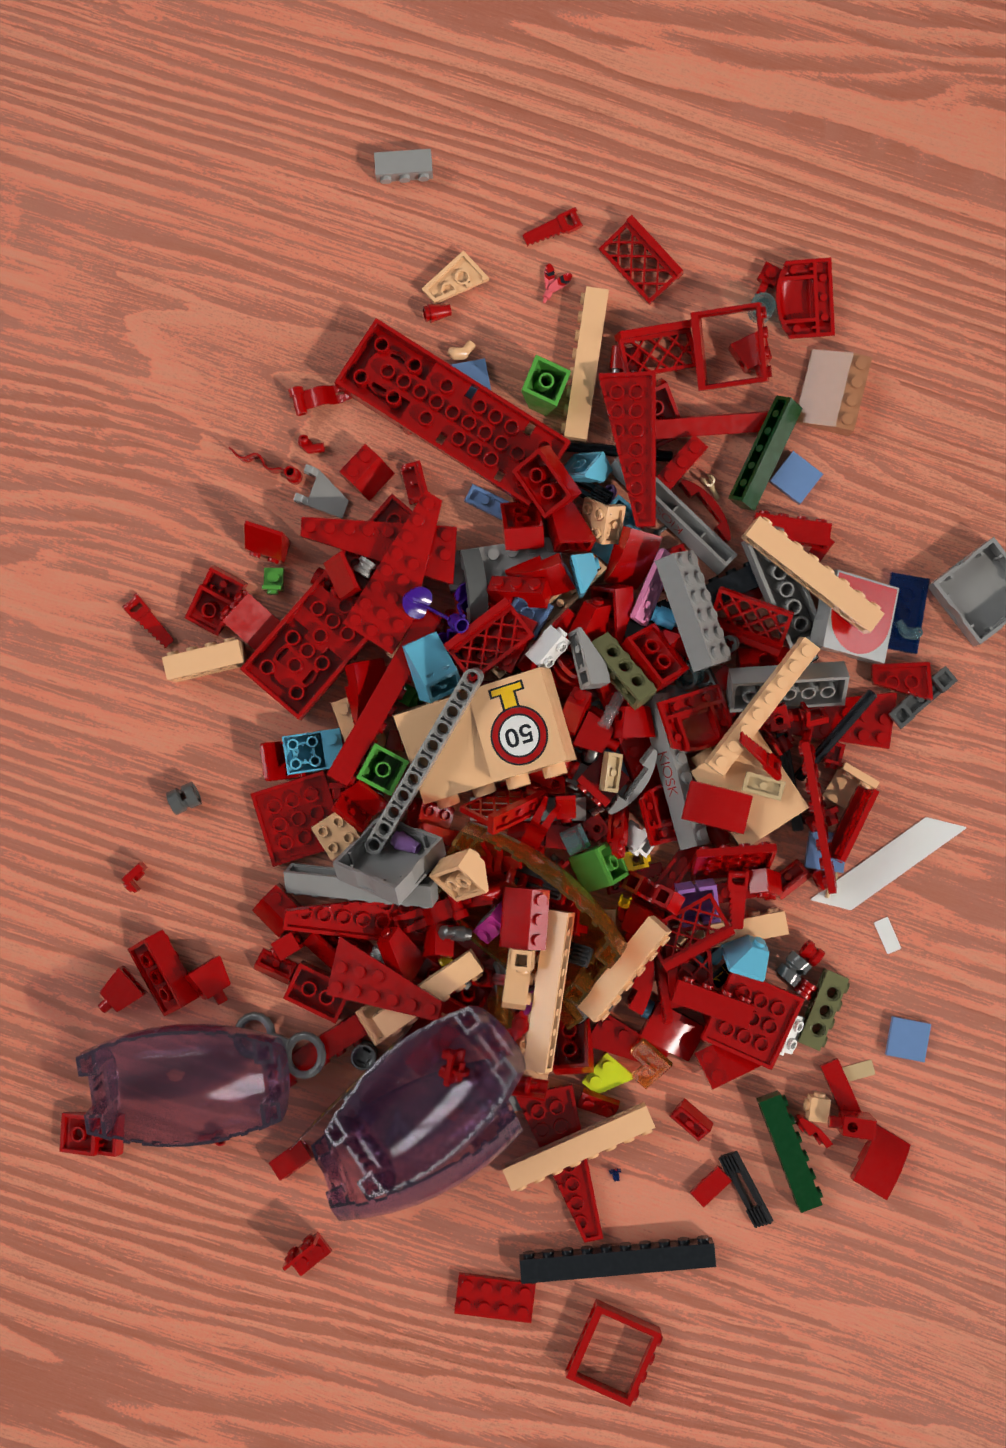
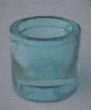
[748,292,776,323]
[674,662,704,691]
[559,824,591,856]

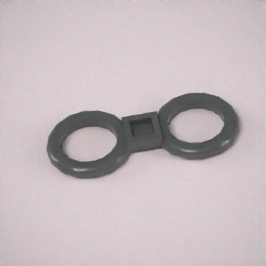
[233,1012,326,1079]

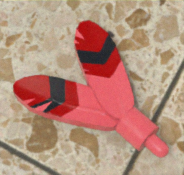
[543,263,572,303]

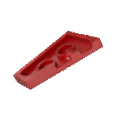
[871,662,933,701]

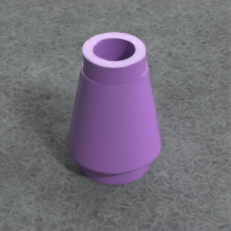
[391,831,421,854]

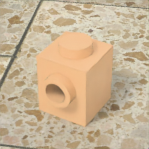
[510,949,535,974]
[803,1091,831,1123]

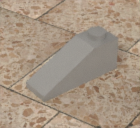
[568,627,610,690]

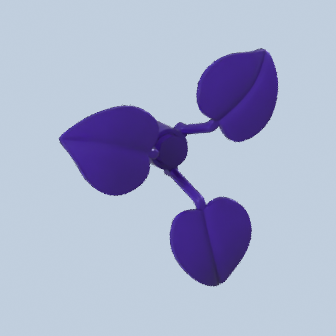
[402,582,488,661]

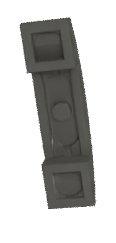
[459,548,488,624]
[888,666,958,729]

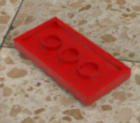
[454,1272,536,1323]

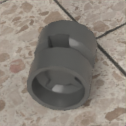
[166,782,202,815]
[775,950,812,987]
[351,1040,378,1070]

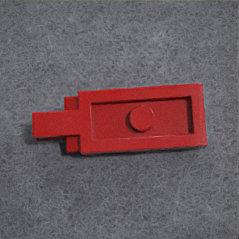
[607,806,629,859]

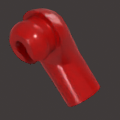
[298,435,325,454]

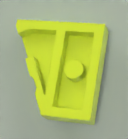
[582,1052,635,1093]

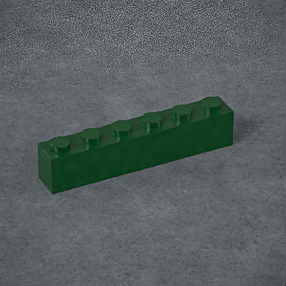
[728,395,803,511]
[756,1090,823,1213]

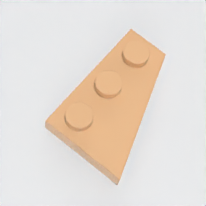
[422,250,489,304]

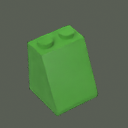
[521,355,571,416]
[356,743,409,796]
[568,842,630,894]

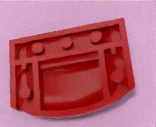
[776,257,835,339]
[656,683,733,752]
[639,784,678,847]

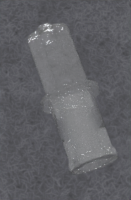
[598,691,625,729]

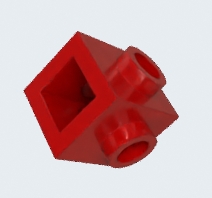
[765,702,794,733]
[582,813,608,843]

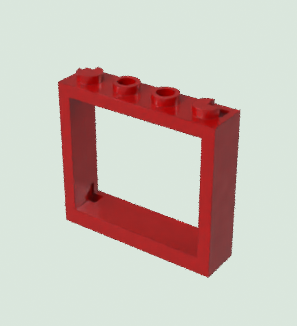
[690,302,772,391]
[565,1299,663,1407]

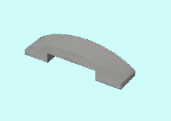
[605,745,657,814]

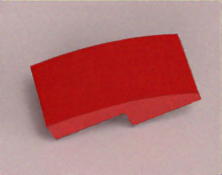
[795,1114,833,1148]

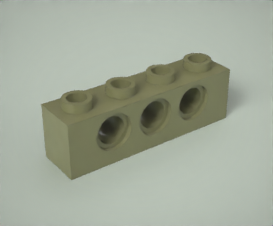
[592,632,657,710]
[797,968,850,1051]

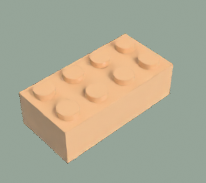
[162,637,248,683]

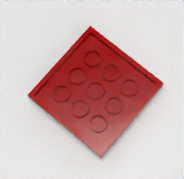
[250,770,334,867]
[690,842,777,881]
[700,972,805,1070]

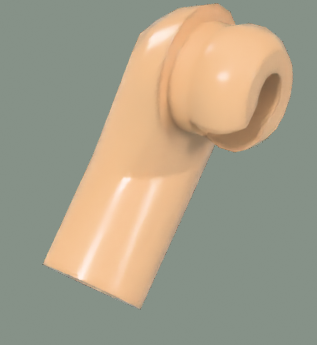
[447,340,476,360]

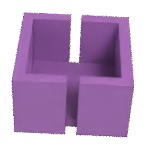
[674,878,721,928]

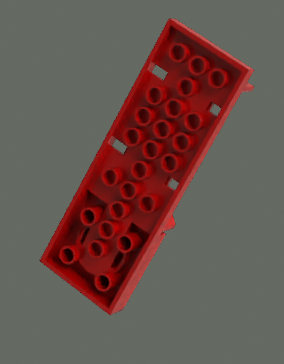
[334,318,571,507]
[240,494,412,720]

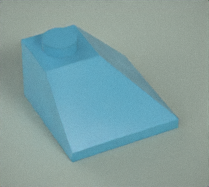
[564,451,612,483]
[569,553,600,599]
[720,935,769,982]

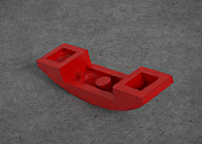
[678,479,731,543]

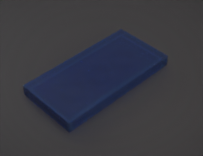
[888,572,930,654]

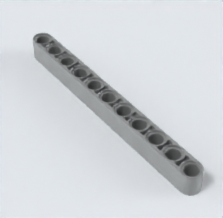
[365,667,484,854]

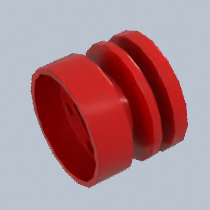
[549,650,580,702]

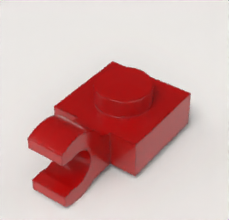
[756,261,782,298]

